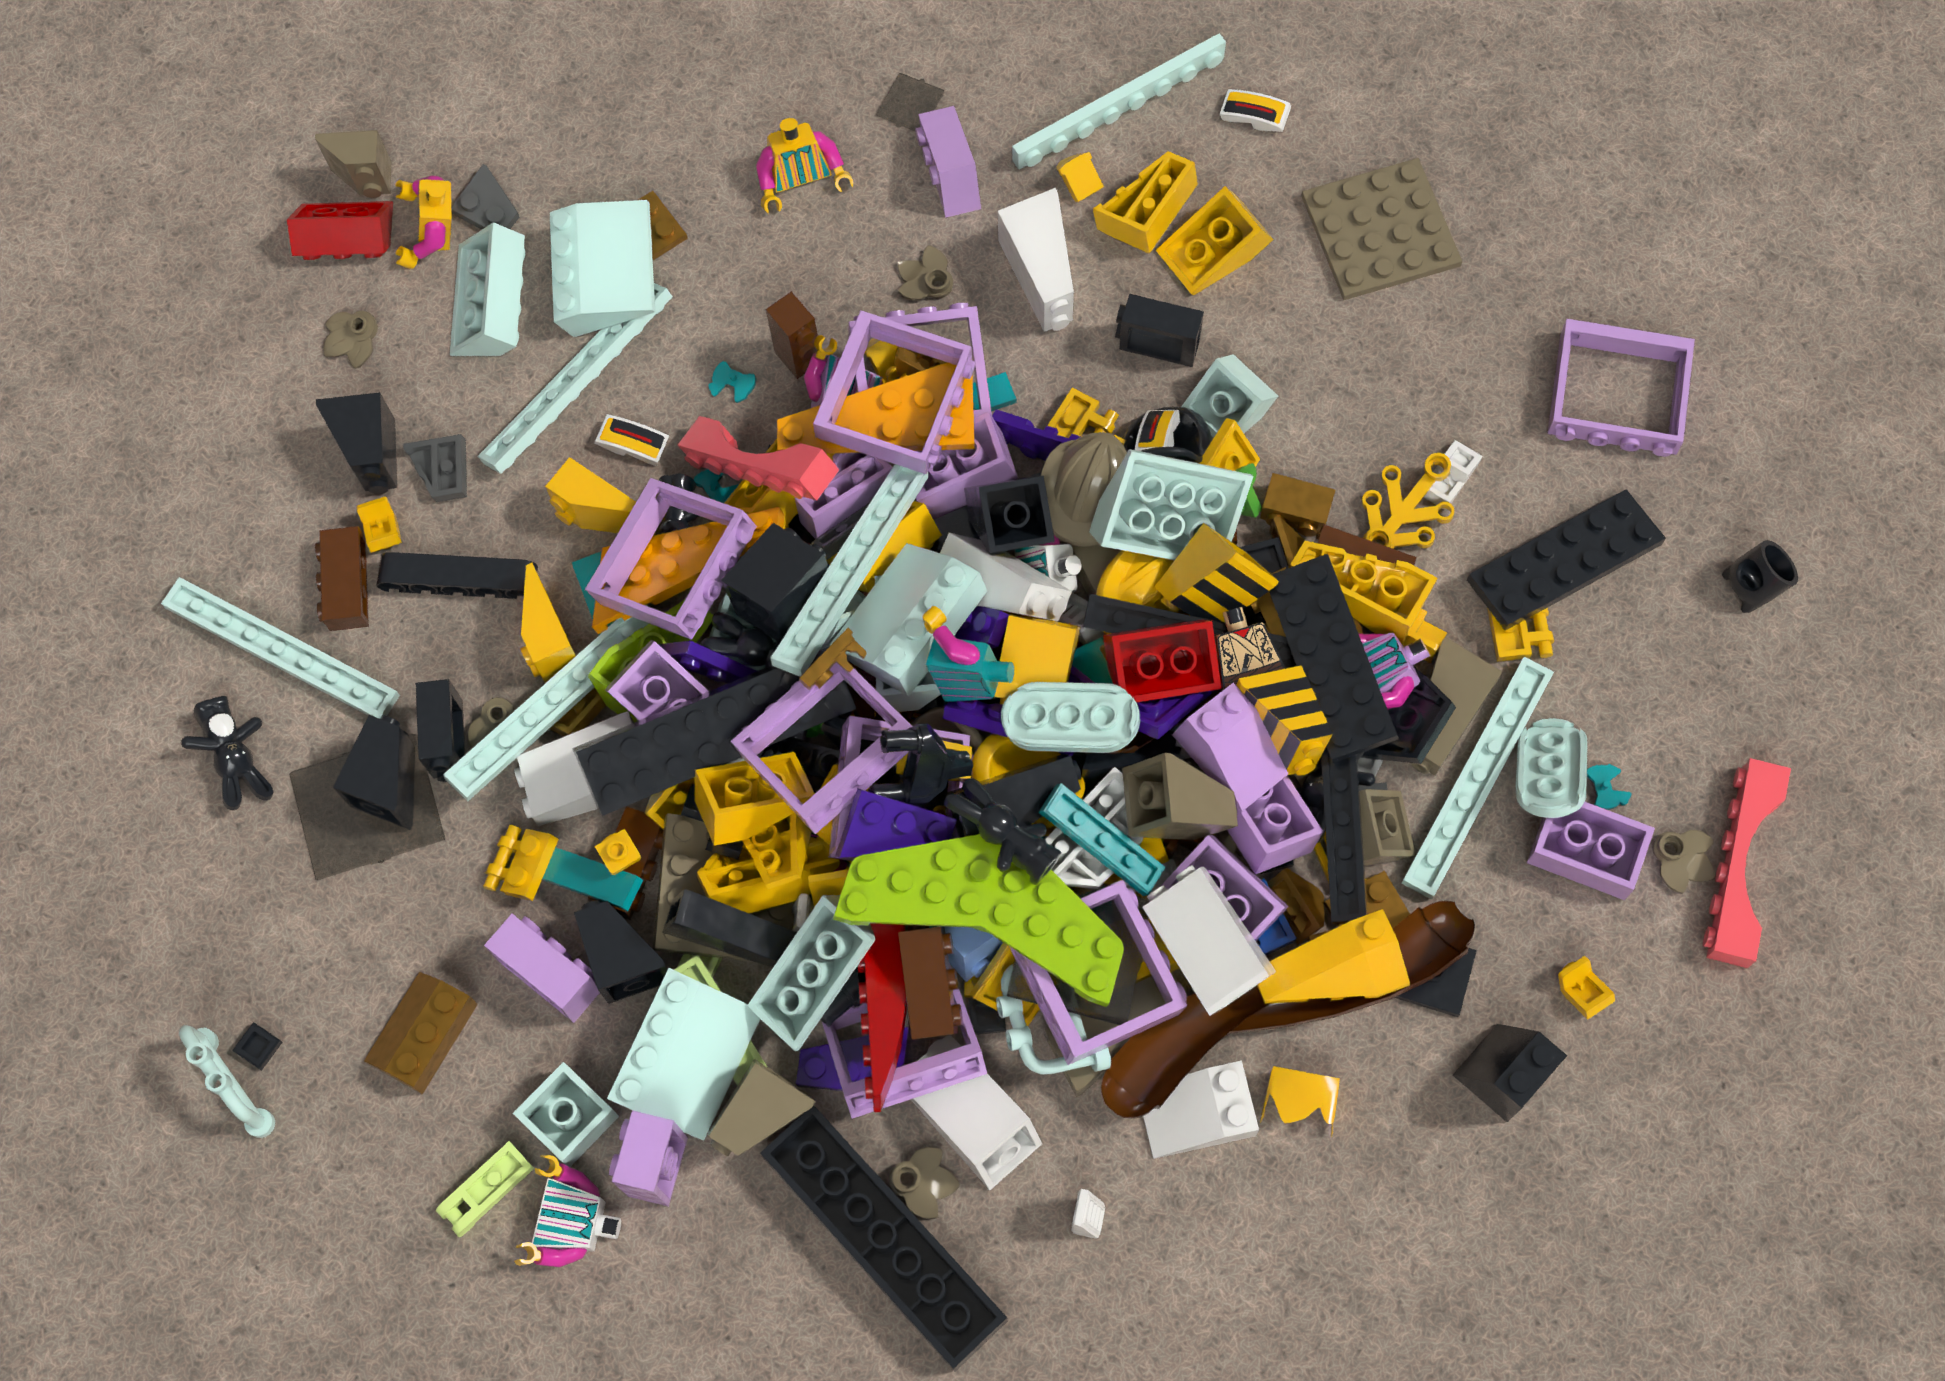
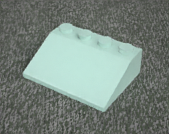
[550,200,655,337]
[1089,449,1253,560]
[830,543,987,697]
[607,968,760,1141]

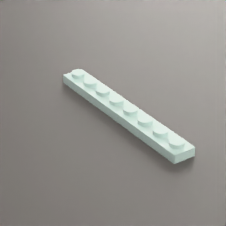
[1012,33,1226,170]
[478,283,672,474]
[771,464,928,677]
[161,577,400,719]
[443,605,649,801]
[1401,657,1554,900]

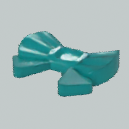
[708,361,757,403]
[694,469,739,503]
[1587,764,1632,810]

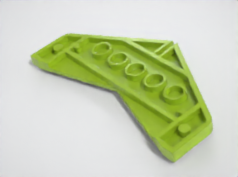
[833,834,1124,1007]

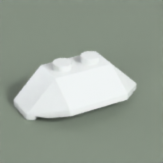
[1045,767,1143,889]

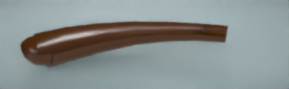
[1195,901,1475,1034]
[1101,959,1273,1119]

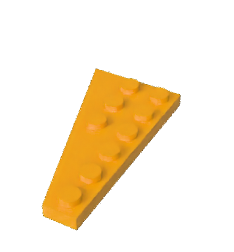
[777,362,975,454]
[592,507,784,634]

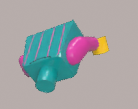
[922,606,1014,701]

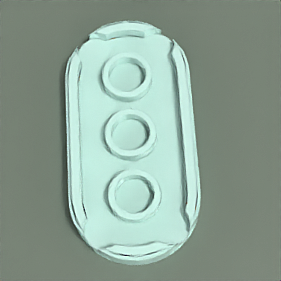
[1001,682,1140,753]
[1516,718,1587,818]

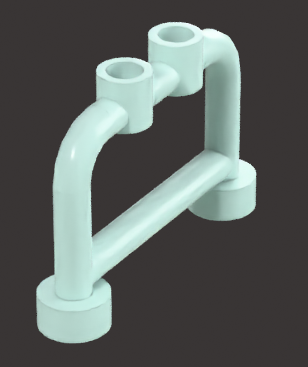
[996,963,1111,1075]
[179,1025,275,1138]

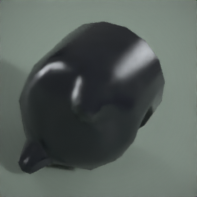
[1722,540,1798,613]

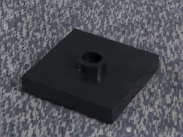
[1394,948,1477,1017]

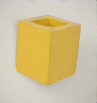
[1402,609,1447,663]

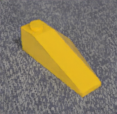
[1289,541,1438,644]
[742,813,812,889]
[1257,909,1410,1004]

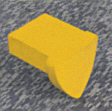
[1056,152,1104,202]
[864,338,899,383]

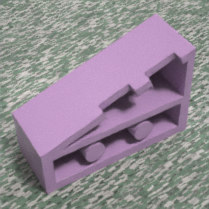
[915,106,981,218]
[795,453,893,539]

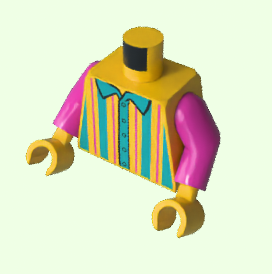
[756,118,853,214]
[395,175,452,269]

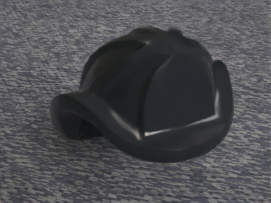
[1122,406,1212,463]

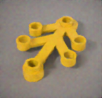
[1362,453,1455,549]

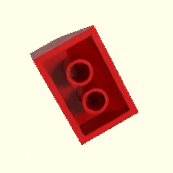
[287,201,393,260]
[1103,620,1222,702]

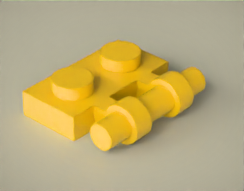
[1047,387,1119,438]
[1487,608,1554,662]
[483,825,559,901]

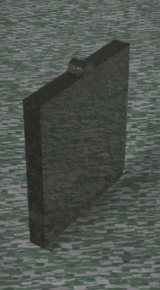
[876,73,944,132]

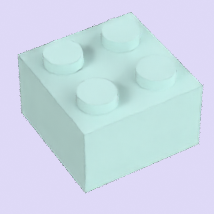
[513,1062,619,1167]

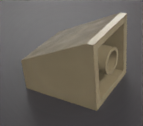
[1122,753,1238,840]
[708,1059,816,1156]

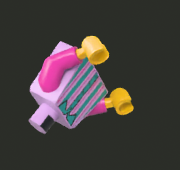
[804,335,907,408]
[1358,633,1430,709]

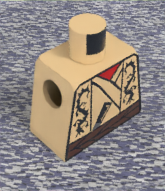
[1214,607,1286,691]

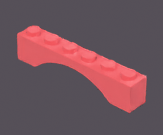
[678,416,839,501]
[1703,758,1791,968]

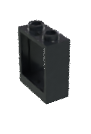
[1115,294,1204,367]
[415,679,465,782]

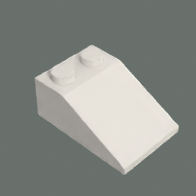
[1143,1061,1259,1159]

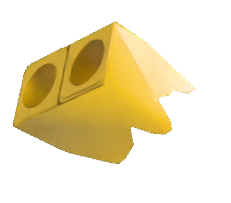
[1259,1066,1340,1137]

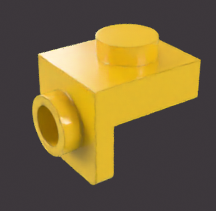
[356,497,402,553]
[595,829,641,875]
[1558,956,1615,1020]

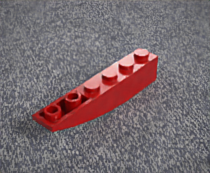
[858,923,907,1112]

